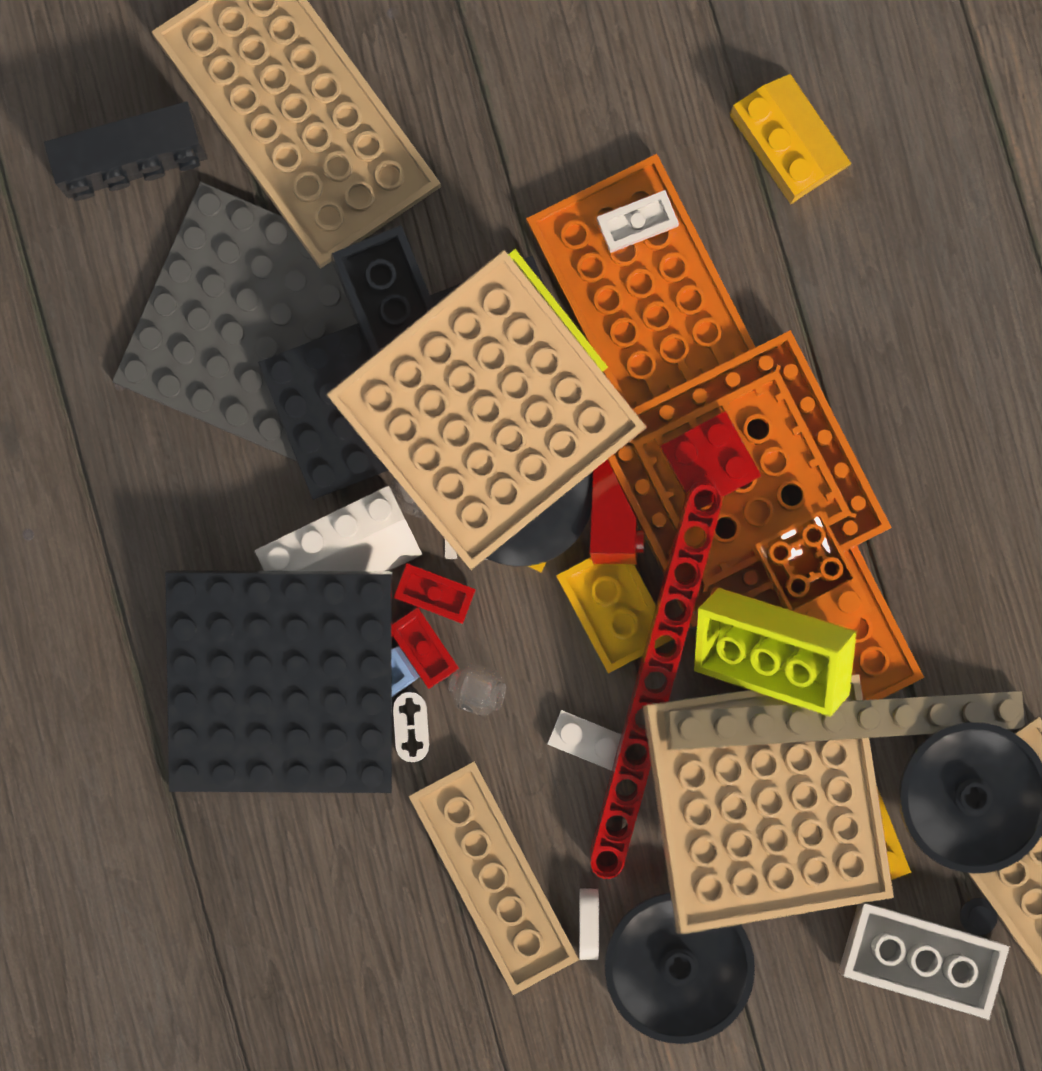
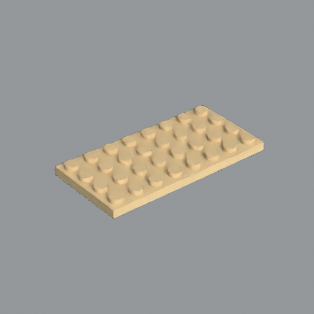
[151,0,441,269]

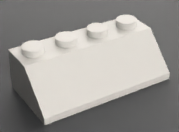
[254,485,422,571]

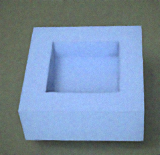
[392,646,420,697]

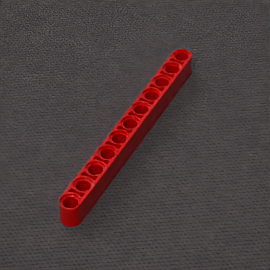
[589,482,722,879]

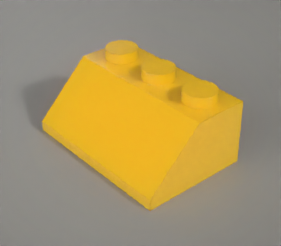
[730,74,851,205]

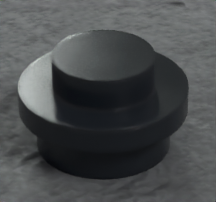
[960,898,998,935]

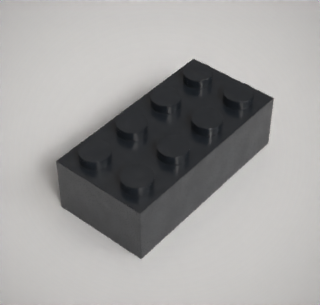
[44,101,208,201]
[331,225,434,357]

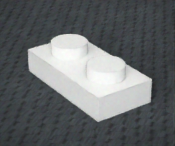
[596,190,679,253]
[548,710,621,771]

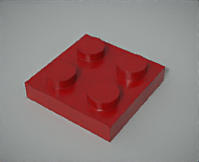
[660,411,762,509]

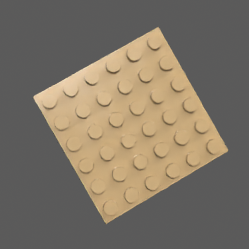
[327,250,646,570]
[643,674,894,934]

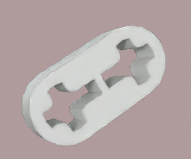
[393,692,430,763]
[579,888,599,960]

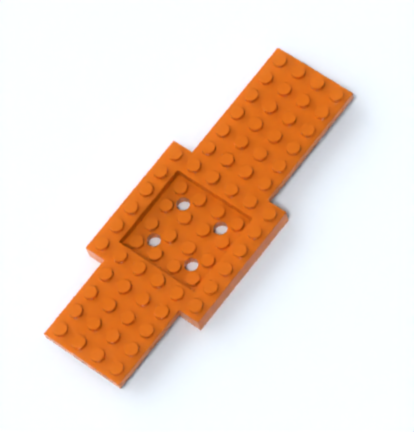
[526,154,924,700]

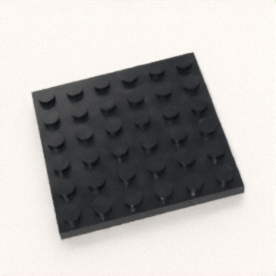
[165,570,392,793]

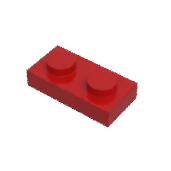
[394,563,476,624]
[392,607,460,689]

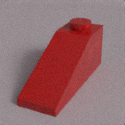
[590,459,645,565]

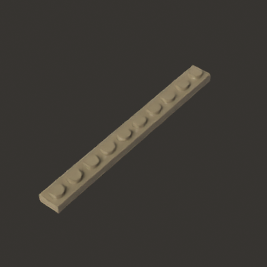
[665,691,1025,750]

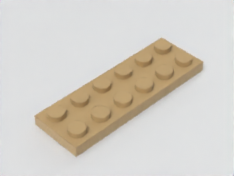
[409,761,579,995]

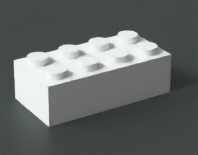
[838,902,1009,1020]

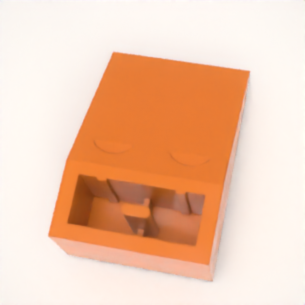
[754,511,874,627]

